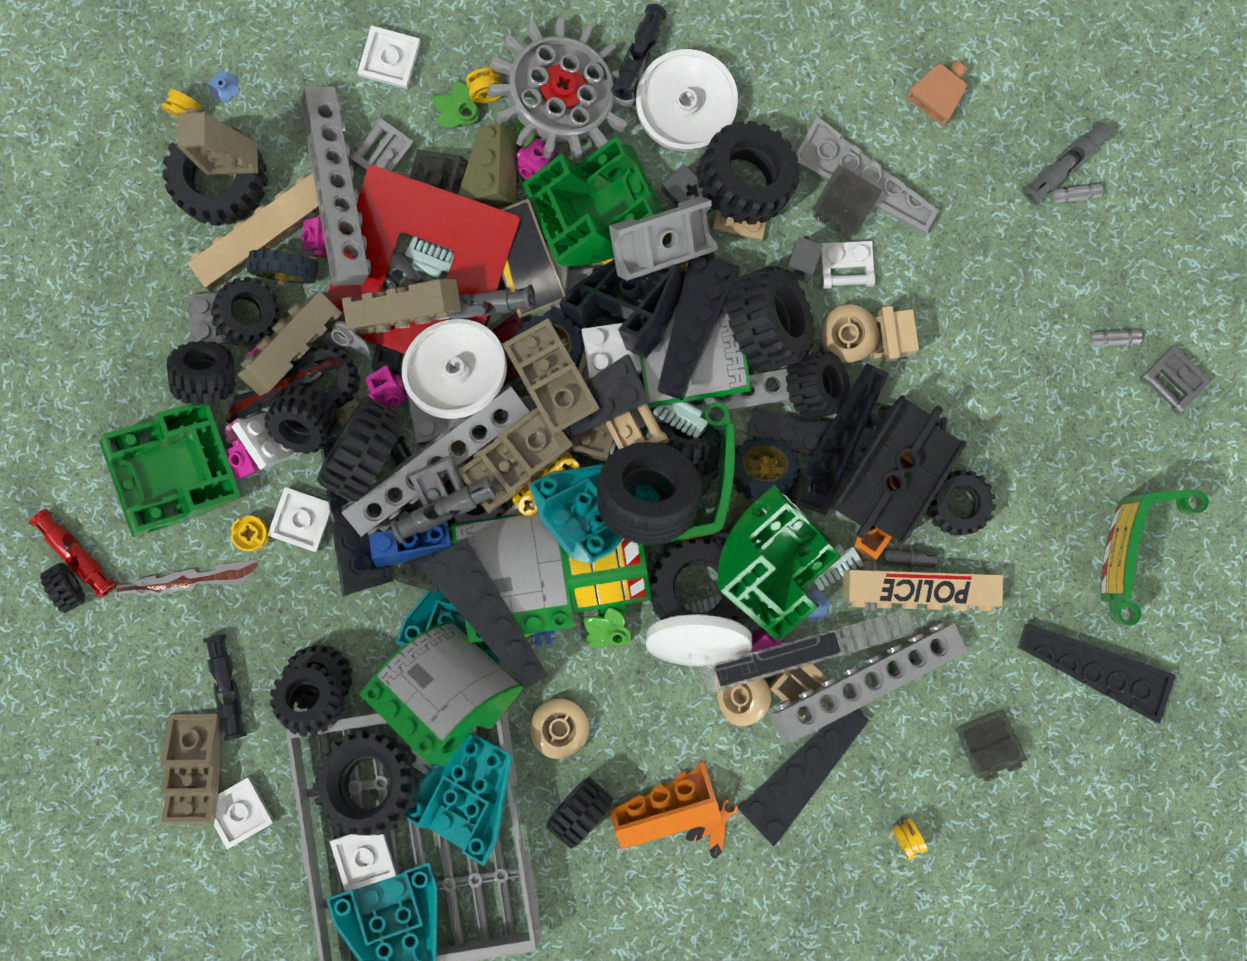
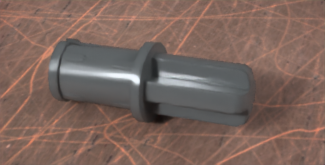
[884,548,937,568]

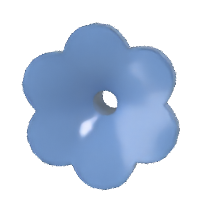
[208,71,239,102]
[806,590,831,621]

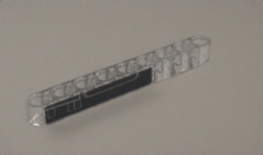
[699,609,918,695]

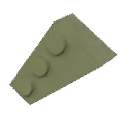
[458,123,517,209]

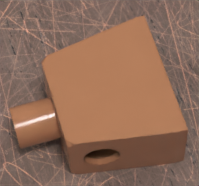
[906,61,967,126]

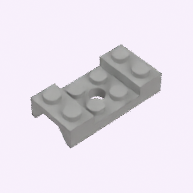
[609,196,718,280]

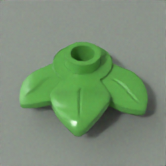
[432,81,480,129]
[584,607,631,648]

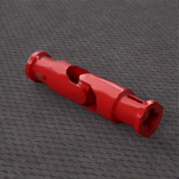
[29,508,117,599]

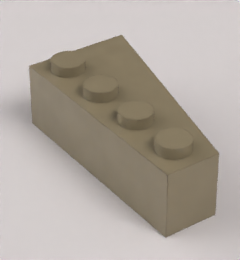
[177,109,258,175]
[342,279,461,333]
[237,291,342,396]

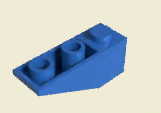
[369,521,451,567]

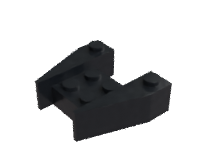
[559,258,683,358]

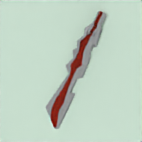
[117,560,258,597]

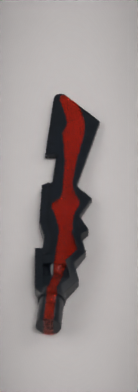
[226,358,337,423]

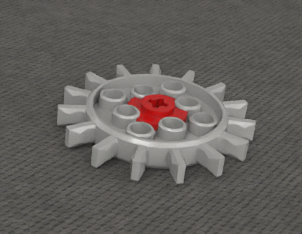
[487,18,635,161]

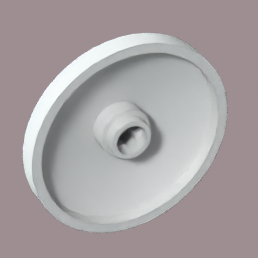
[636,49,738,152]
[402,319,507,419]
[646,615,752,667]

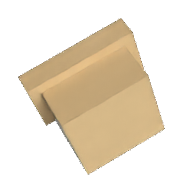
[870,306,919,362]
[768,661,828,718]

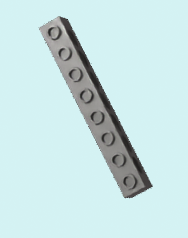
[300,87,371,286]
[631,365,790,428]
[341,383,530,537]
[770,622,968,743]

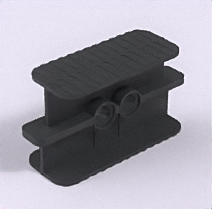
[830,395,967,543]

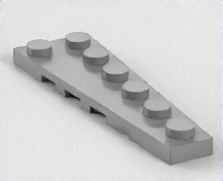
[796,117,939,235]

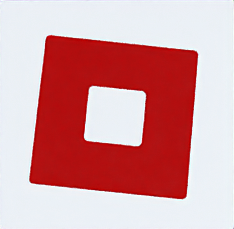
[326,165,520,354]

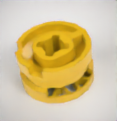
[465,68,502,104]
[161,88,202,118]
[230,515,270,552]
[891,818,928,860]

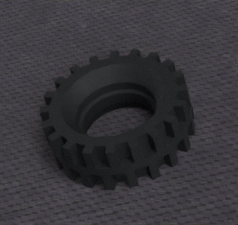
[313,731,420,836]

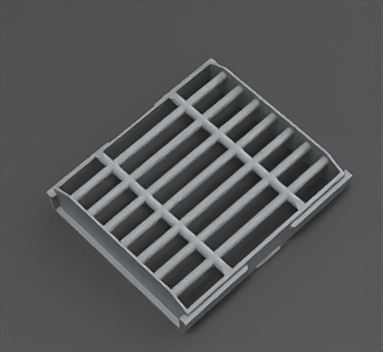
[286,709,543,961]

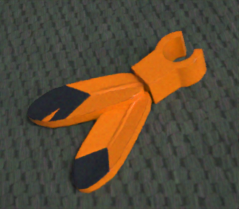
[686,798,738,859]

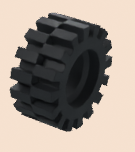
[40,562,86,613]

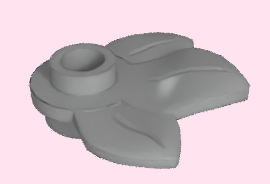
[325,321,370,362]

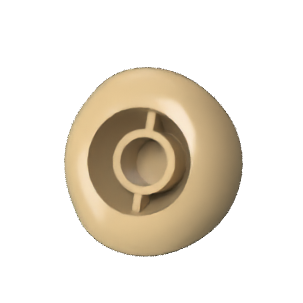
[820,304,879,363]
[717,676,771,726]
[530,699,590,759]

